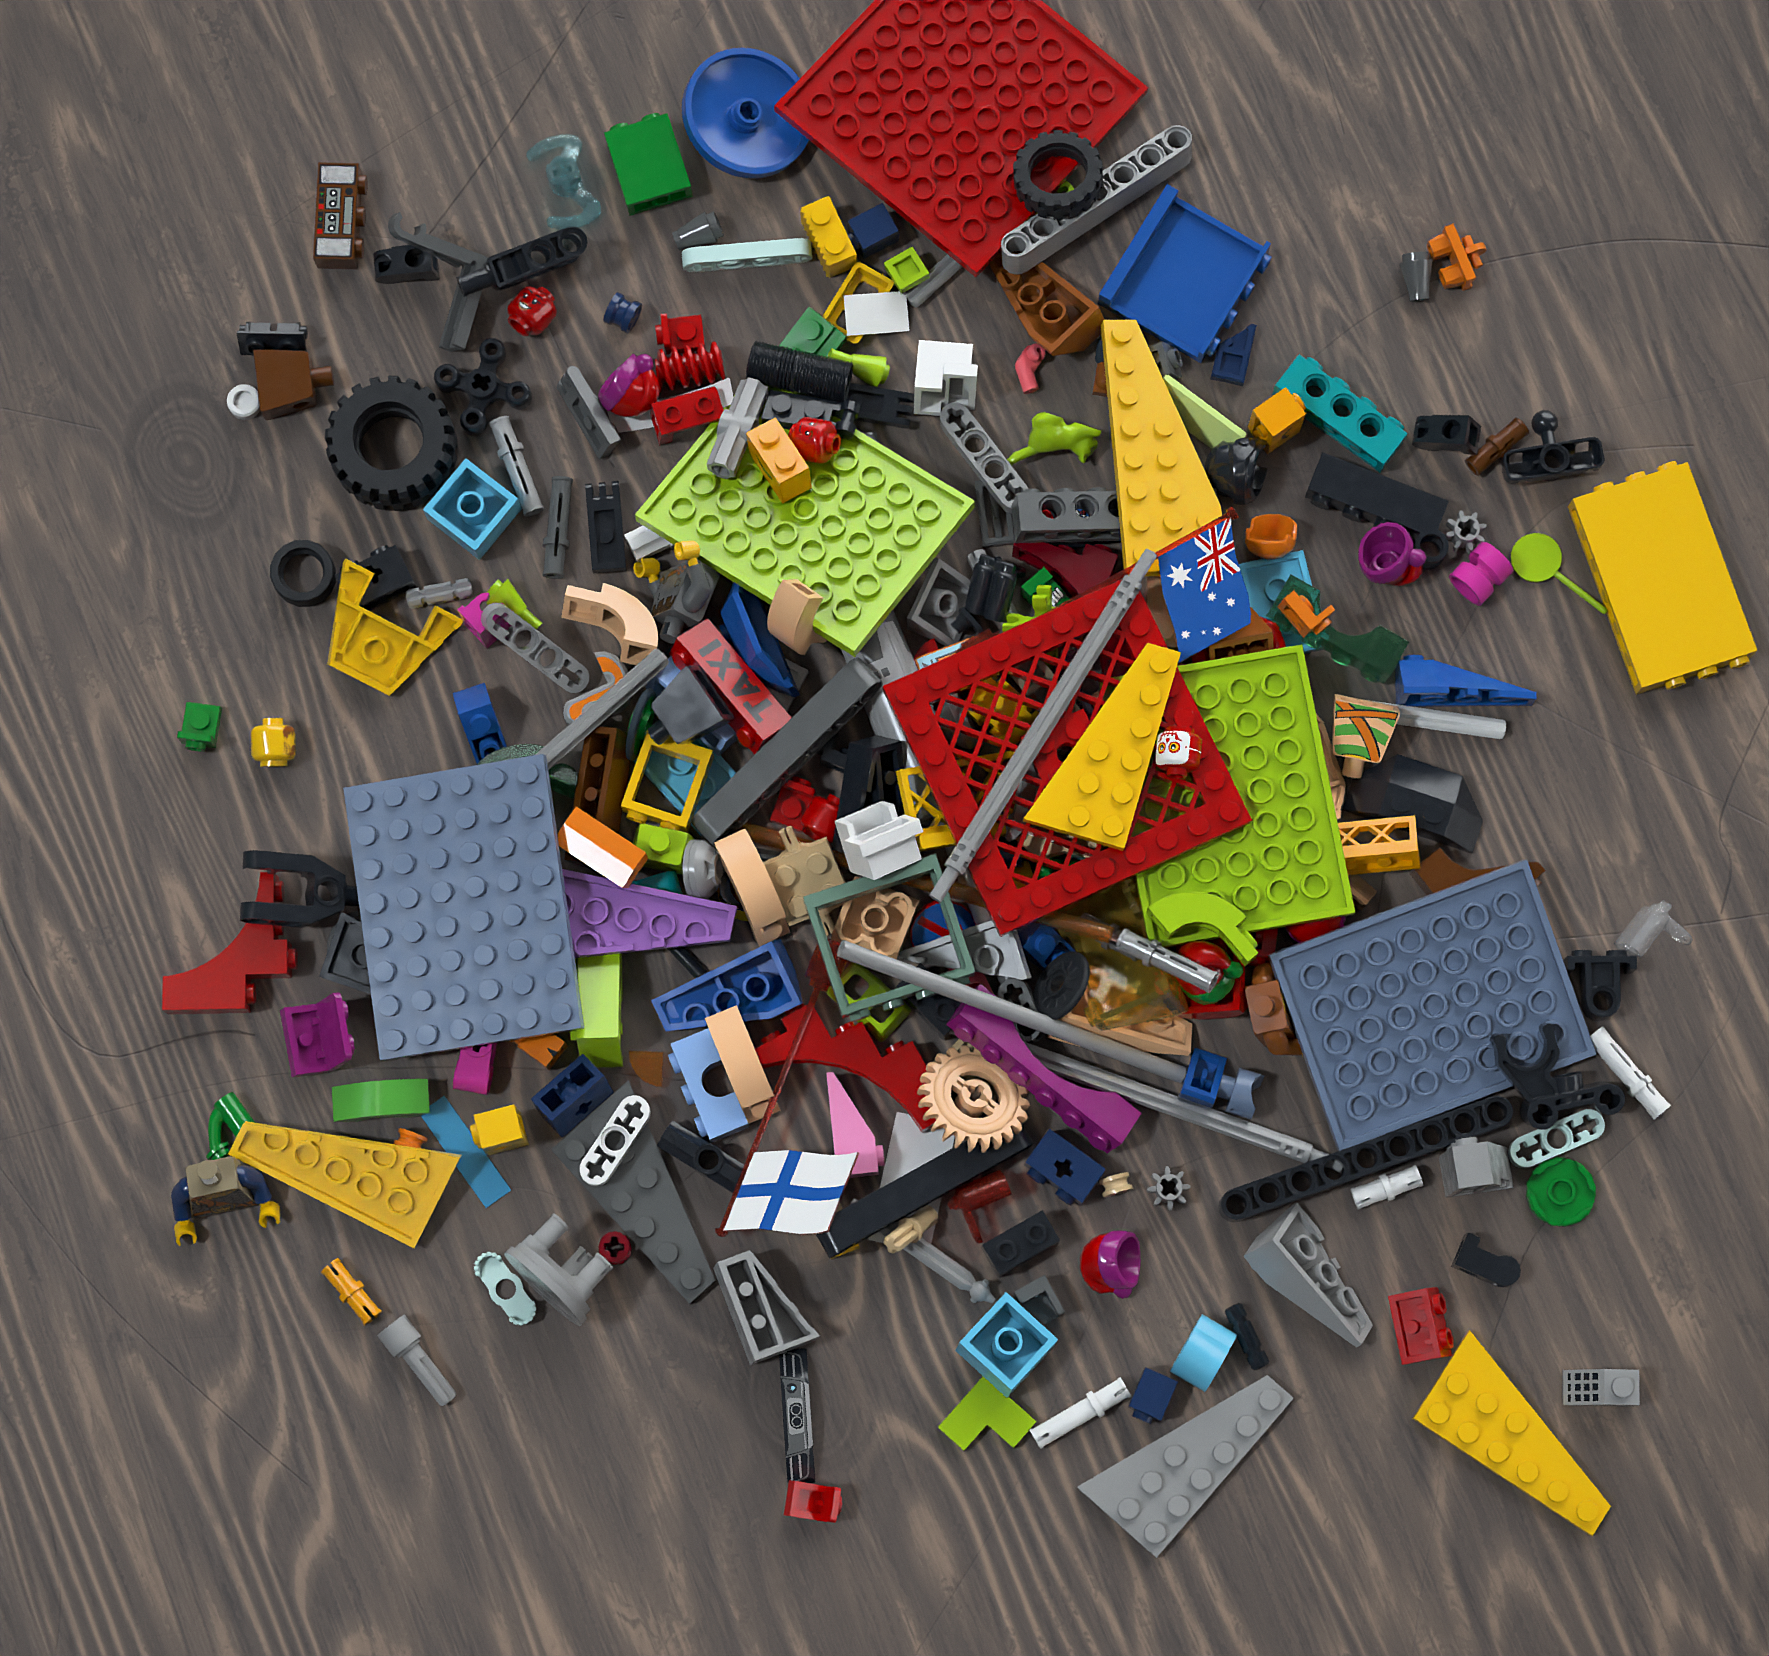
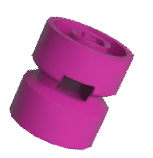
[1449,542,1514,606]

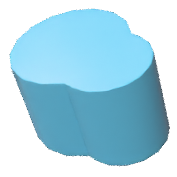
[1170,1314,1237,1392]

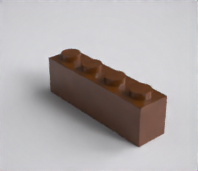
[564,727,631,868]

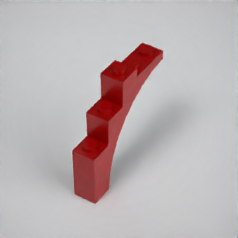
[755,1002,936,1133]

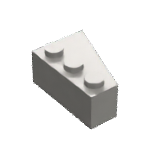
[1439,1137,1514,1198]
[713,1250,820,1365]

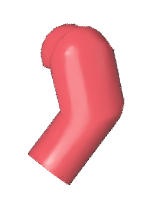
[1015,343,1046,394]

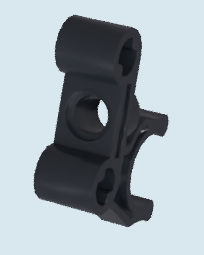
[1490,1023,1625,1130]

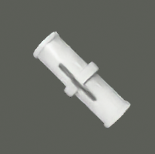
[1350,1165,1424,1210]

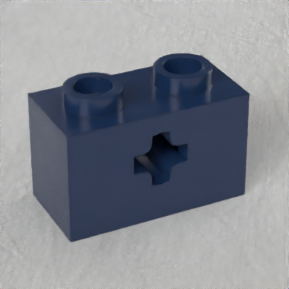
[531,1054,614,1138]
[1024,1128,1106,1206]

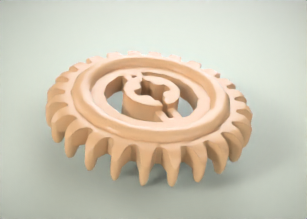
[917,1045,1030,1153]

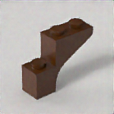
[1410,848,1546,895]

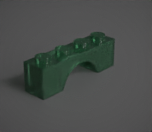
[1266,574,1409,684]

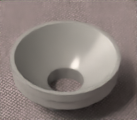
[940,693,978,749]
[683,839,725,900]

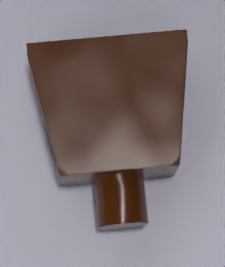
[253,350,334,420]

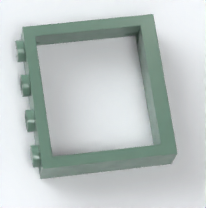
[803,854,975,1022]

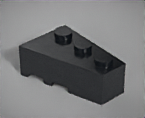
[831,735,905,853]

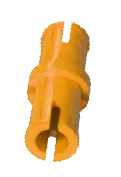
[321,1258,382,1326]

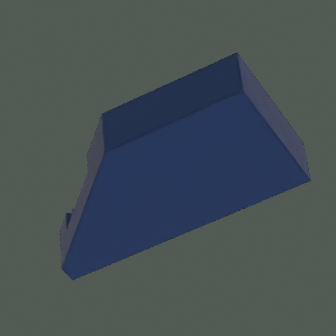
[1210,324,1257,386]

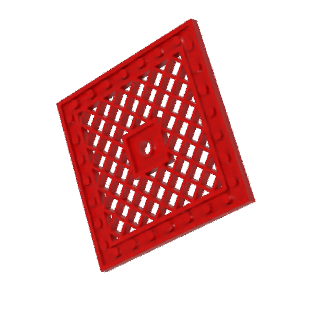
[882,579,1252,937]

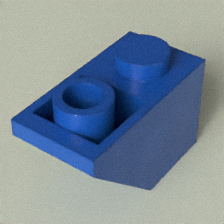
[452,683,511,765]
[1017,918,1076,971]

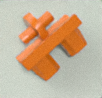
[1427,223,1487,291]

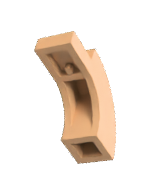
[767,579,827,655]
[561,583,658,665]
[714,829,790,947]
[705,1005,781,1124]

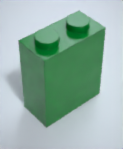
[604,113,693,216]

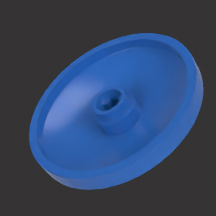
[682,48,809,178]

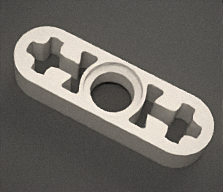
[580,1095,651,1186]

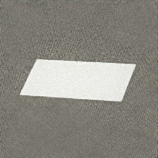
[868,1112,955,1244]

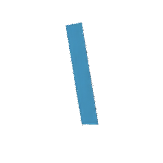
[420,1096,511,1208]

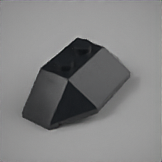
[1342,754,1483,854]

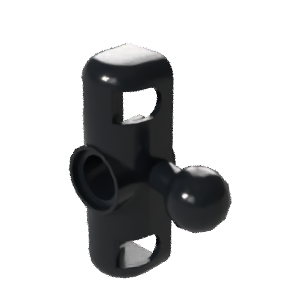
[1501,410,1605,484]

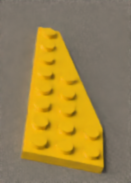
[1101,320,1223,577]

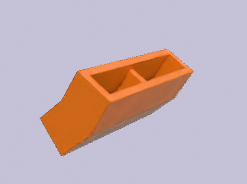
[557,807,648,888]

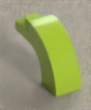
[1146,892,1258,966]

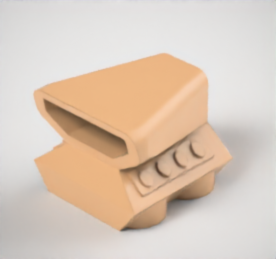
[830,876,920,959]

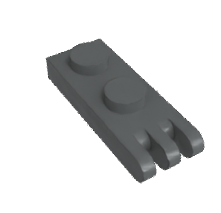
[557,366,621,459]

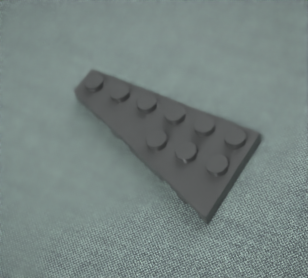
[551,1080,716,1304]

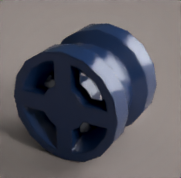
[603,292,642,334]

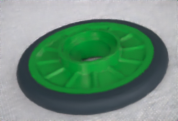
[626,688,656,761]

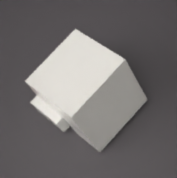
[914,340,978,416]
[835,801,923,880]

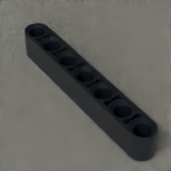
[816,1123,1034,1259]

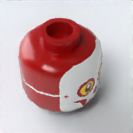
[1155,726,1202,779]

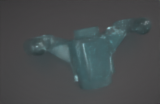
[526,134,601,229]

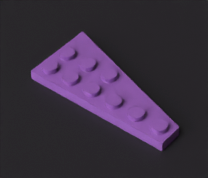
[562,869,737,958]

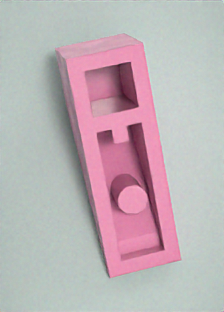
[826,1072,885,1178]

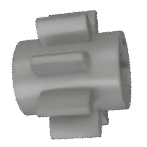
[1445,510,1487,554]
[1147,1166,1191,1211]

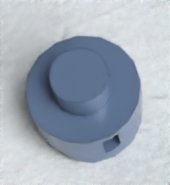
[1217,1067,1265,1120]

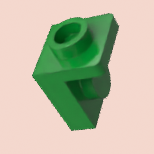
[177,702,222,752]

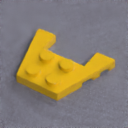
[327,559,463,696]

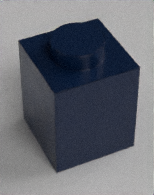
[847,203,899,259]
[1128,1367,1178,1425]

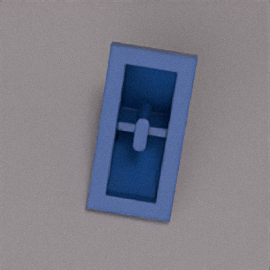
[1178,1047,1227,1108]

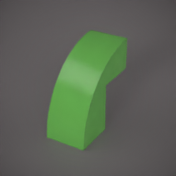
[332,1079,430,1122]

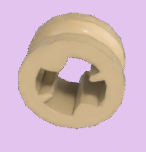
[1099,1172,1133,1198]

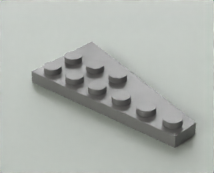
[1077,1375,1294,1558]

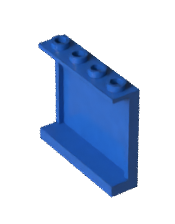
[1098,184,1272,363]

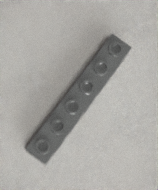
[1011,487,1218,543]

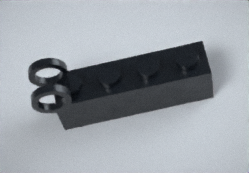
[1305,452,1449,570]

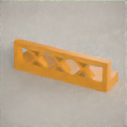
[1338,815,1420,875]

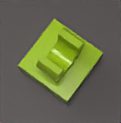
[884,246,930,294]

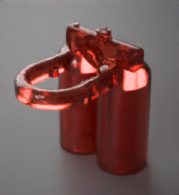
[947,1170,1012,1244]

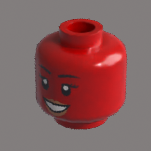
[507,286,557,337]

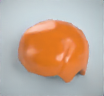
[1245,514,1297,560]

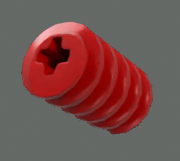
[655,341,725,392]

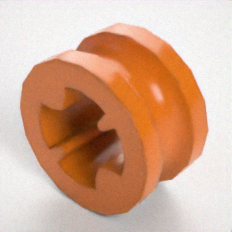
[393,1128,428,1148]

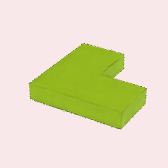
[938,1377,1037,1451]

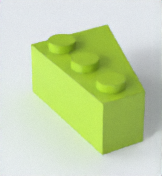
[570,953,623,1068]

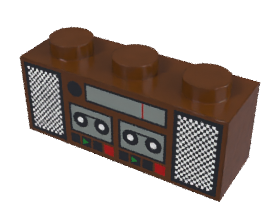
[313,162,368,270]

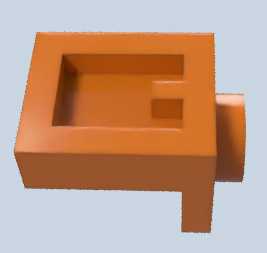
[1278,590,1335,638]

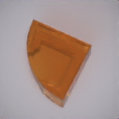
[629,1051,664,1088]

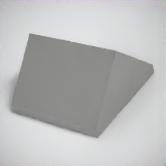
[907,558,971,646]

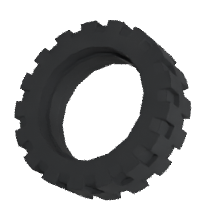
[1013,130,1103,220]

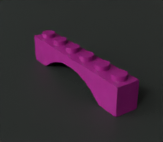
[946,984,1142,1154]

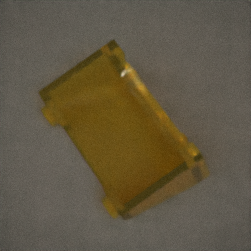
[1055,876,1189,1031]

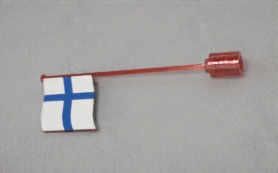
[715,938,859,1237]

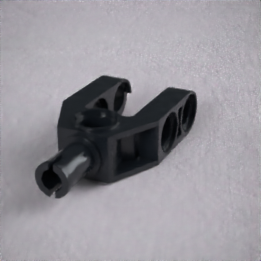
[456,226,588,297]
[240,850,359,928]

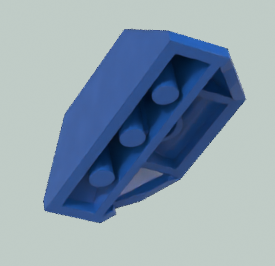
[719,582,800,697]

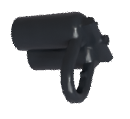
[964,554,1026,622]

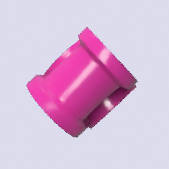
[453,1043,497,1095]

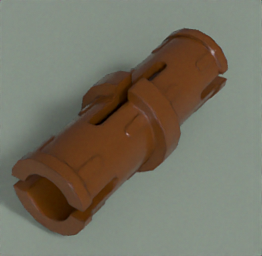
[1465,417,1529,476]

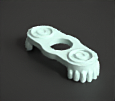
[474,1252,536,1326]

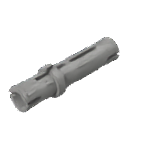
[489,416,544,517]
[1116,929,1219,993]

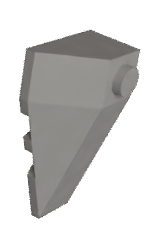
[1243,1203,1373,1347]

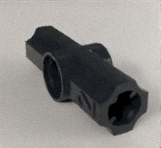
[657,1120,748,1196]

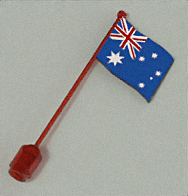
[955,506,1251,664]

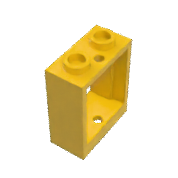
[621,730,714,833]

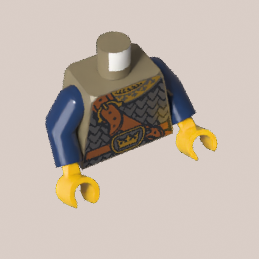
[171,1156,281,1246]

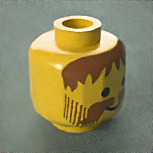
[251,718,296,767]

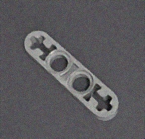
[940,402,1028,514]
[481,603,589,693]

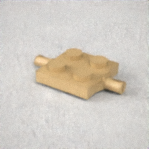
[763,826,846,936]

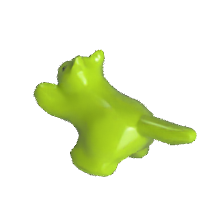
[1007,412,1101,465]

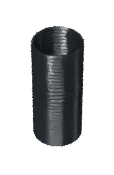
[746,340,853,402]

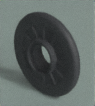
[1033,951,1090,1020]

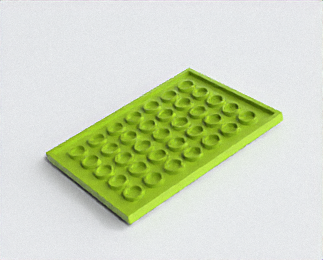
[635,386,975,657]
[1098,644,1355,948]

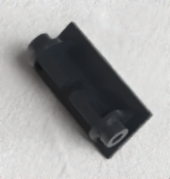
[237,322,308,356]

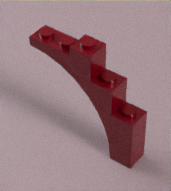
[1012,542,1133,714]

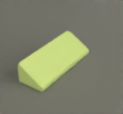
[1163,375,1247,449]

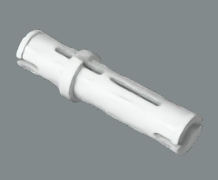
[1590,1026,1671,1119]
[1030,1377,1131,1449]

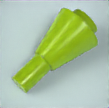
[828,348,890,387]
[486,579,542,630]

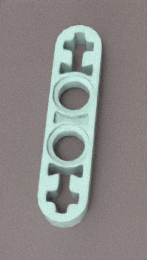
[682,238,812,272]

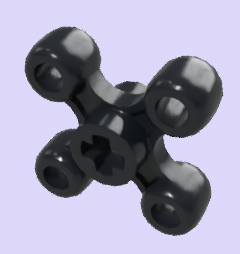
[434,338,532,436]

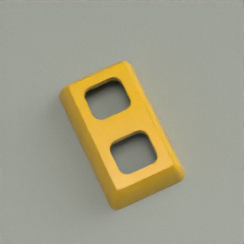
[823,262,894,344]

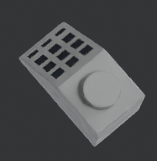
[1562,1369,1640,1407]

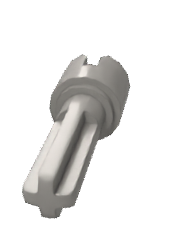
[377,1314,457,1406]

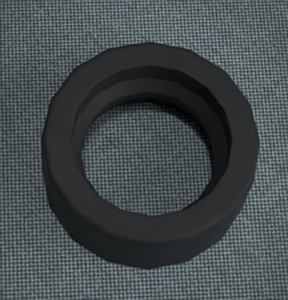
[270,540,336,607]

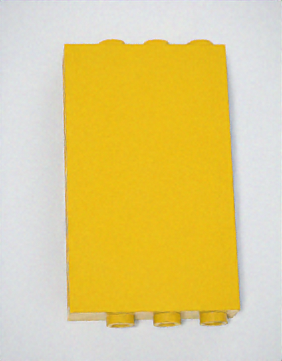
[1568,461,1758,695]

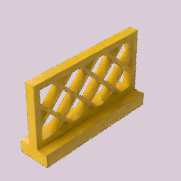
[896,751,1022,852]

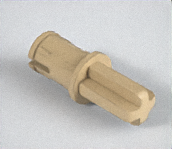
[884,1205,938,1253]

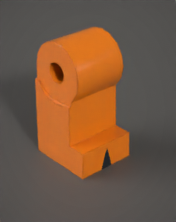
[513,1034,568,1071]

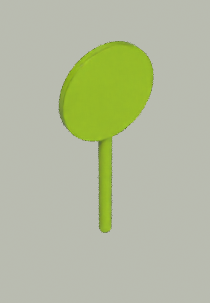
[1511,533,1608,614]

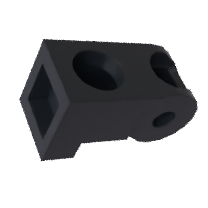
[373,245,440,284]
[1412,415,1482,455]
[1451,1233,1521,1288]

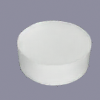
[227,384,260,420]

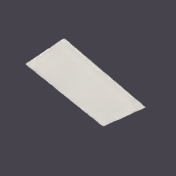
[843,291,909,336]

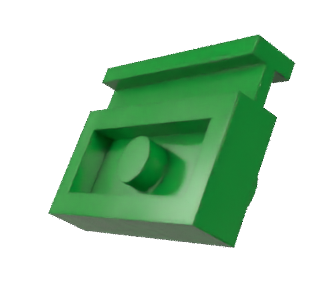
[780,307,849,357]

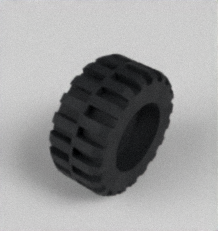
[325,375,458,511]

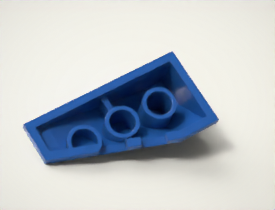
[1395,655,1537,707]
[651,939,803,1031]

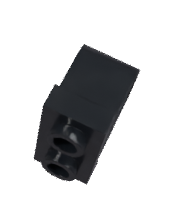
[1563,950,1637,1022]

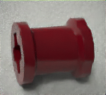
[598,1231,632,1265]

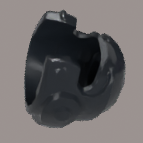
[1205,437,1268,505]

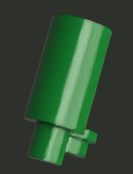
[206,1092,255,1160]

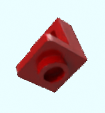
[784,1480,842,1523]

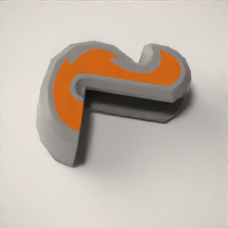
[563,651,631,725]

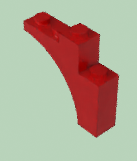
[162,872,298,1015]

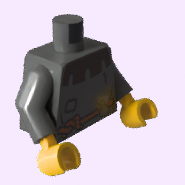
[633,540,720,644]

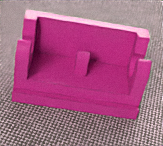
[457,593,511,649]

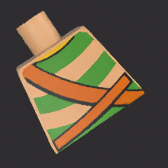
[1332,694,1400,778]

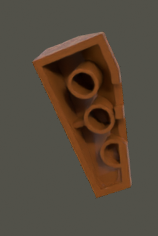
[989,250,1104,356]

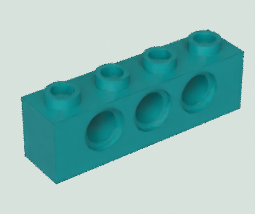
[1272,354,1408,473]

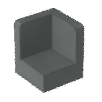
[1013,1275,1065,1325]

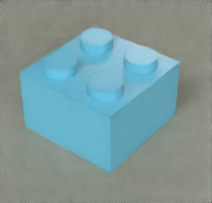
[423,458,522,560]
[955,1292,1058,1398]

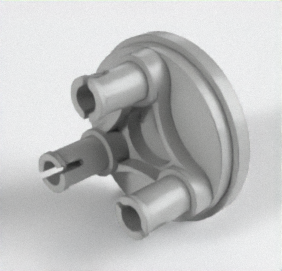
[504,1213,614,1326]

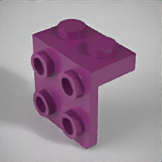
[280,992,355,1078]

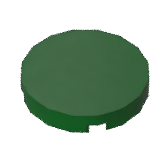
[1526,1157,1596,1227]

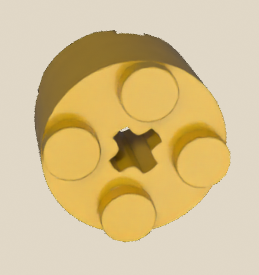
[964,675,1039,745]

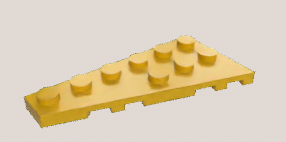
[1023,643,1181,851]
[228,1121,462,1248]
[1412,1330,1611,1536]

